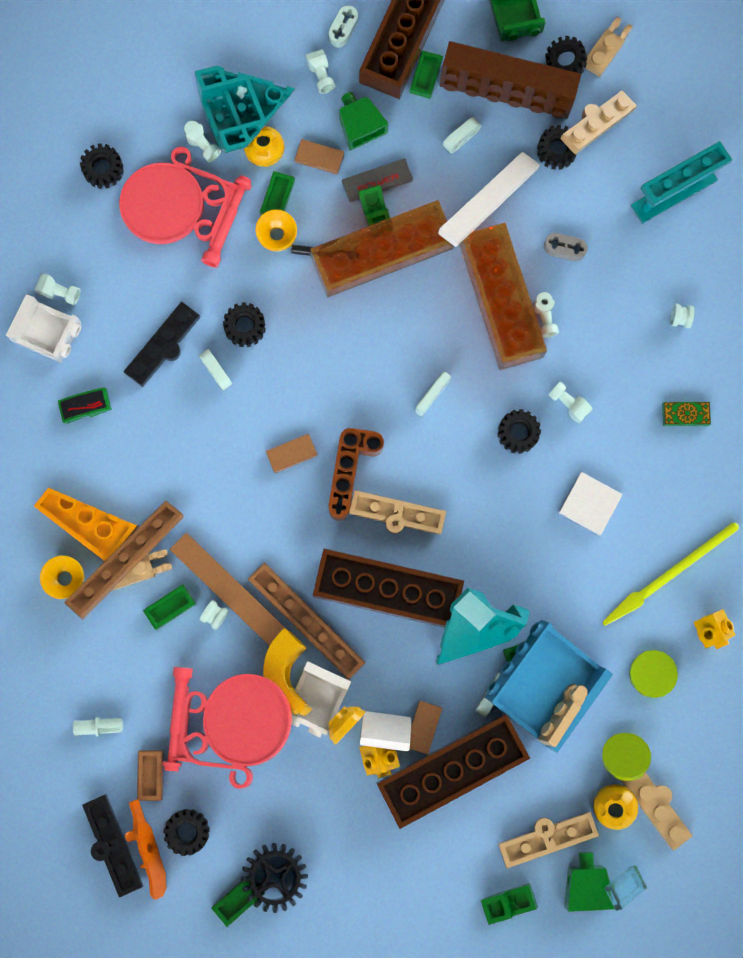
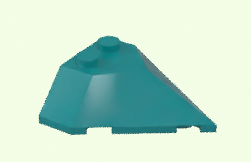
[195,66,295,153]
[435,588,530,665]

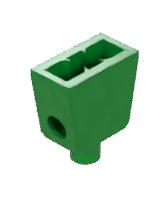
[339,92,388,151]
[564,852,616,912]

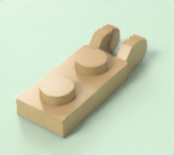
[584,16,633,77]
[111,549,172,591]
[537,684,588,747]

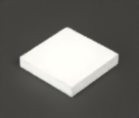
[559,472,623,536]
[360,711,411,751]

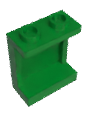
[489,0,546,41]

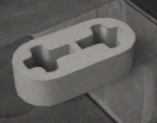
[544,233,587,261]

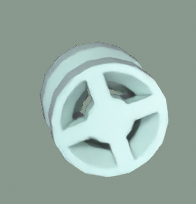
[670,303,695,328]
[200,600,229,630]

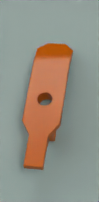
[125,799,167,900]

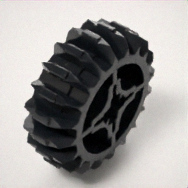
[241,843,308,913]

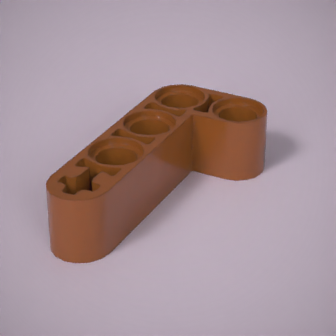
[328,428,384,521]

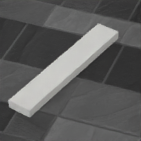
[438,152,540,247]

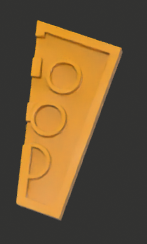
[34,488,138,561]

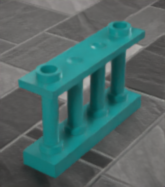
[630,141,733,224]

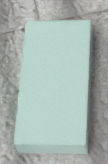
[415,372,451,417]

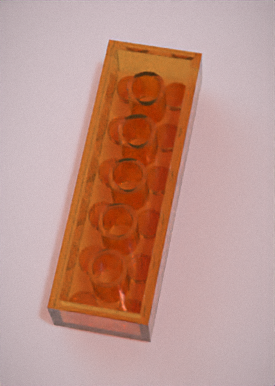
[310,200,454,298]
[459,223,547,370]

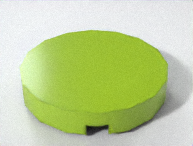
[629,650,678,698]
[602,733,651,781]

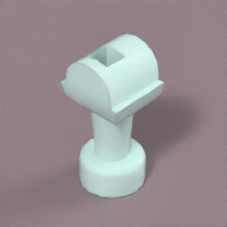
[305,49,336,94]
[184,121,221,163]
[34,273,81,306]
[533,292,559,338]
[548,381,593,423]

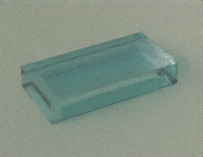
[604,865,647,911]

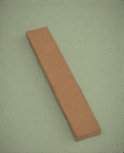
[64,501,184,620]
[170,533,285,646]
[248,562,365,680]

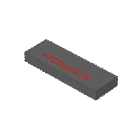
[342,158,413,203]

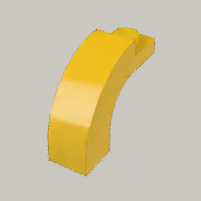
[263,628,312,716]

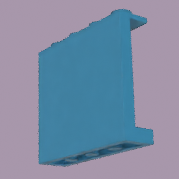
[484,620,613,753]

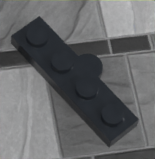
[123,301,201,388]
[82,794,143,898]

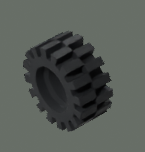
[545,36,587,74]
[537,125,577,170]
[80,143,124,189]
[223,302,266,347]
[497,409,541,454]
[163,809,210,856]

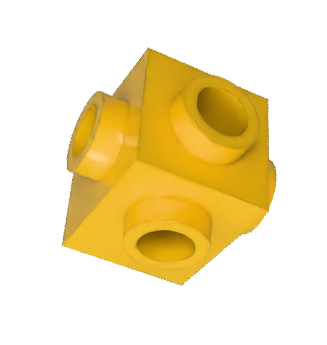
[693,609,735,649]
[359,745,400,778]

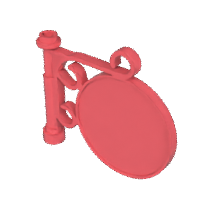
[119,147,252,268]
[162,667,292,789]

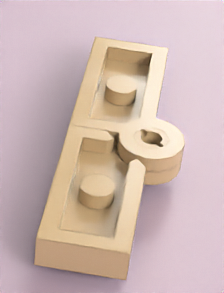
[560,91,637,155]
[349,490,446,535]
[620,772,693,851]
[498,812,599,868]

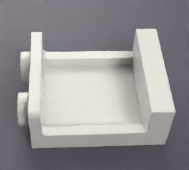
[6,294,81,363]
[291,661,351,738]

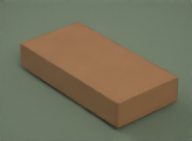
[295,139,344,175]
[266,434,318,473]
[409,700,442,755]
[137,750,164,801]

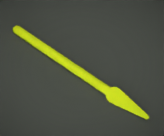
[603,523,739,626]

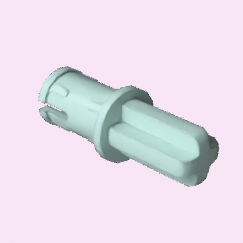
[73,717,123,737]

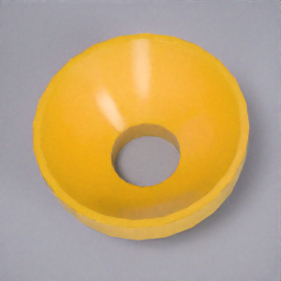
[244,126,285,167]
[255,210,297,252]
[40,555,85,599]
[328,706,366,745]
[593,784,638,830]

